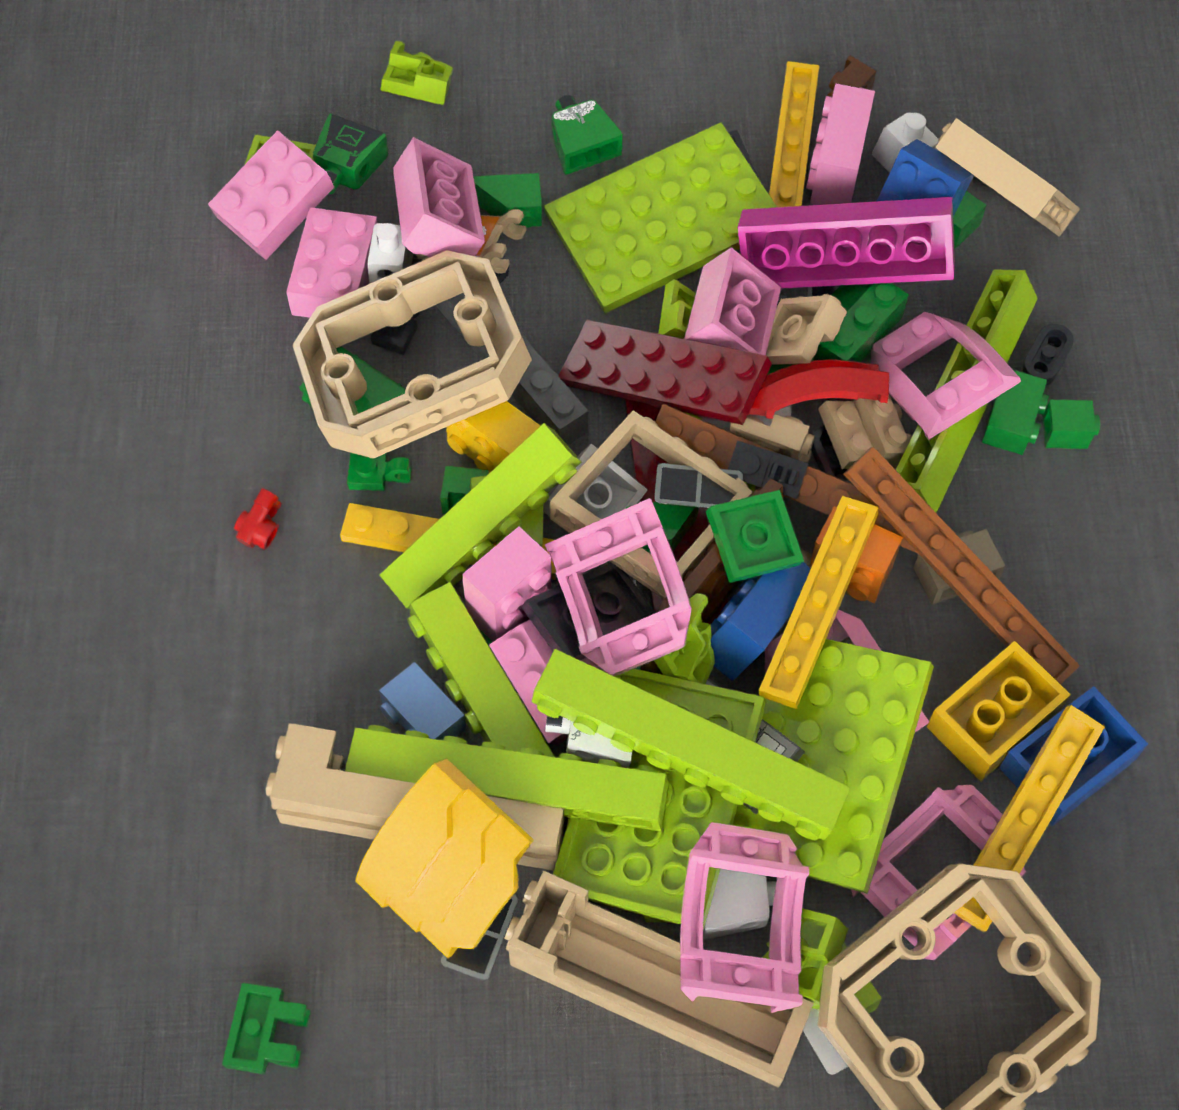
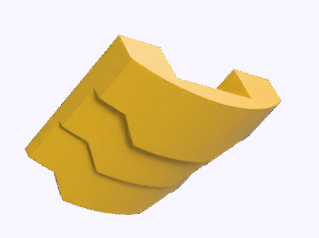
[356,759,534,958]

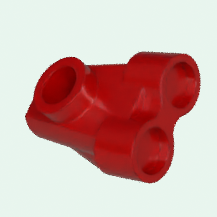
[234,488,282,550]

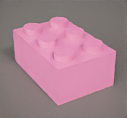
[806,84,875,205]
[208,130,334,260]
[286,207,377,317]
[684,247,781,355]
[462,526,552,642]

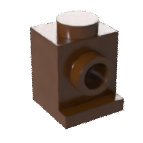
[827,55,876,97]

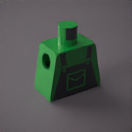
[313,113,389,194]

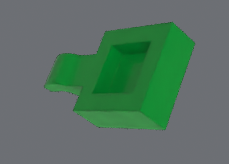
[347,452,412,491]

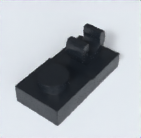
[728,440,809,499]

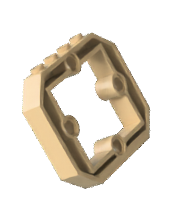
[292,250,532,459]
[818,864,1101,1110]

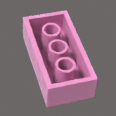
[393,137,485,257]

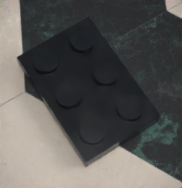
[522,562,656,660]

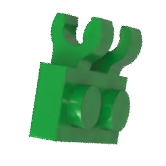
[222,983,311,1074]

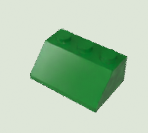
[813,283,909,362]

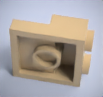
[766,294,847,364]
[818,395,912,469]
[730,414,815,463]

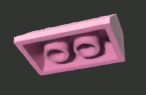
[489,620,600,745]

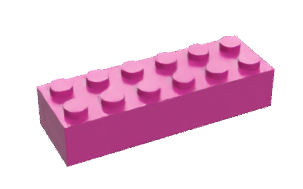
[738,197,955,288]

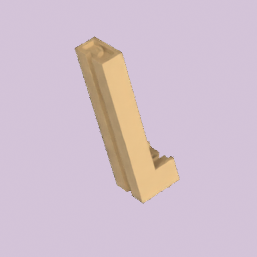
[266,723,563,871]
[505,871,814,1087]

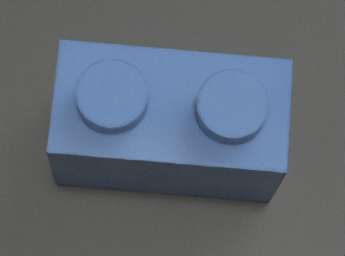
[379,662,466,741]

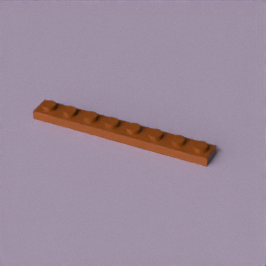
[655,404,917,553]
[843,447,1080,685]

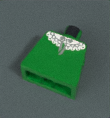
[551,95,623,175]

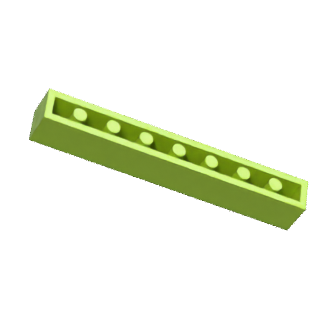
[896,270,1038,513]
[532,649,851,840]
[345,725,669,831]

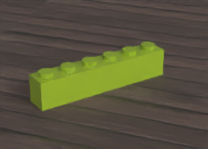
[380,423,582,609]
[407,582,555,757]

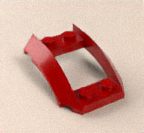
[748,360,889,419]

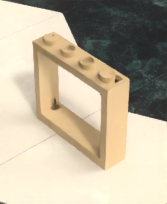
[935,118,1080,237]
[550,410,753,599]

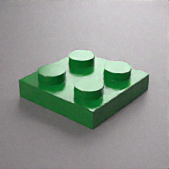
[706,490,804,583]

